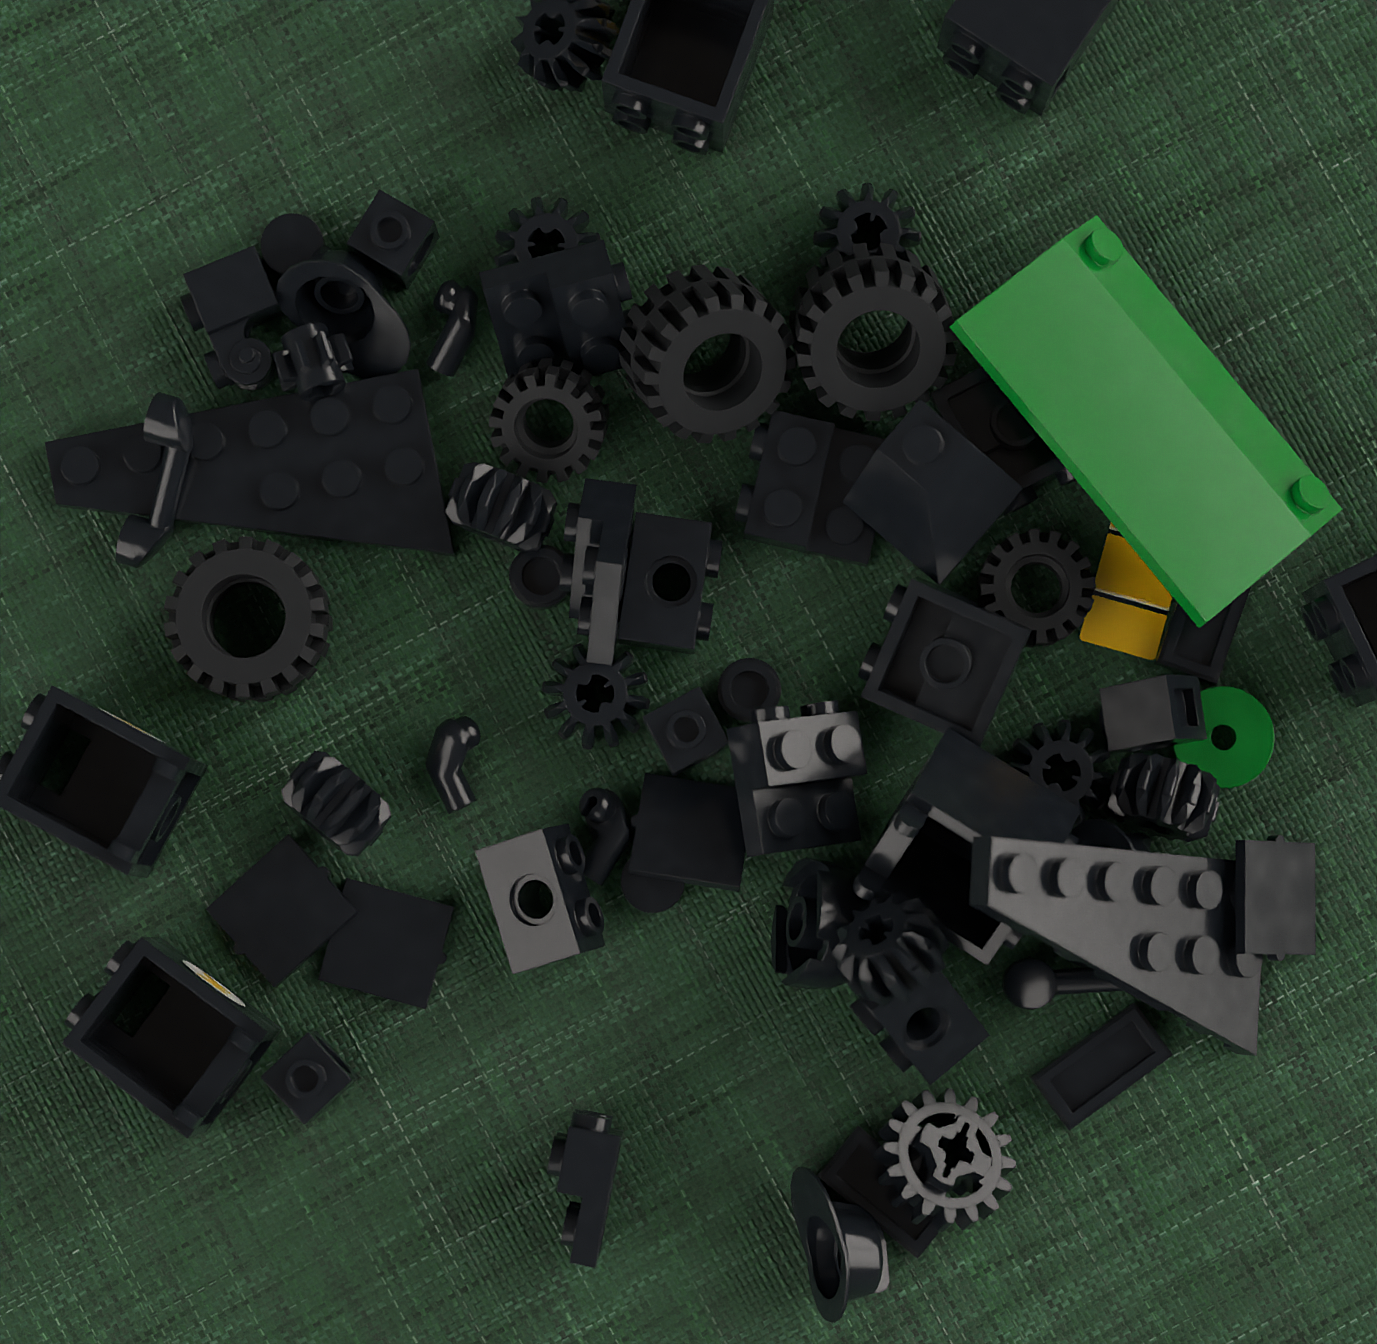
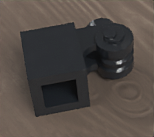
[180,245,285,391]

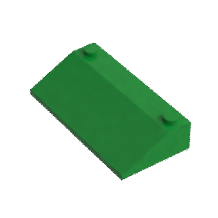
[950,215,1343,628]

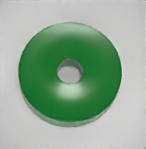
[1170,686,1275,789]

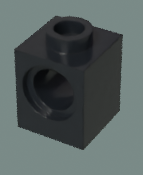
[347,189,440,290]
[1099,674,1207,752]
[642,686,729,777]
[261,1031,360,1125]

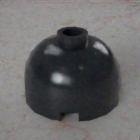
[771,857,872,989]

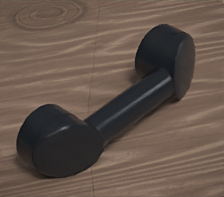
[116,392,194,568]
[1002,958,1123,1010]

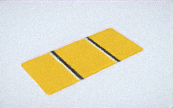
[1079,523,1172,660]

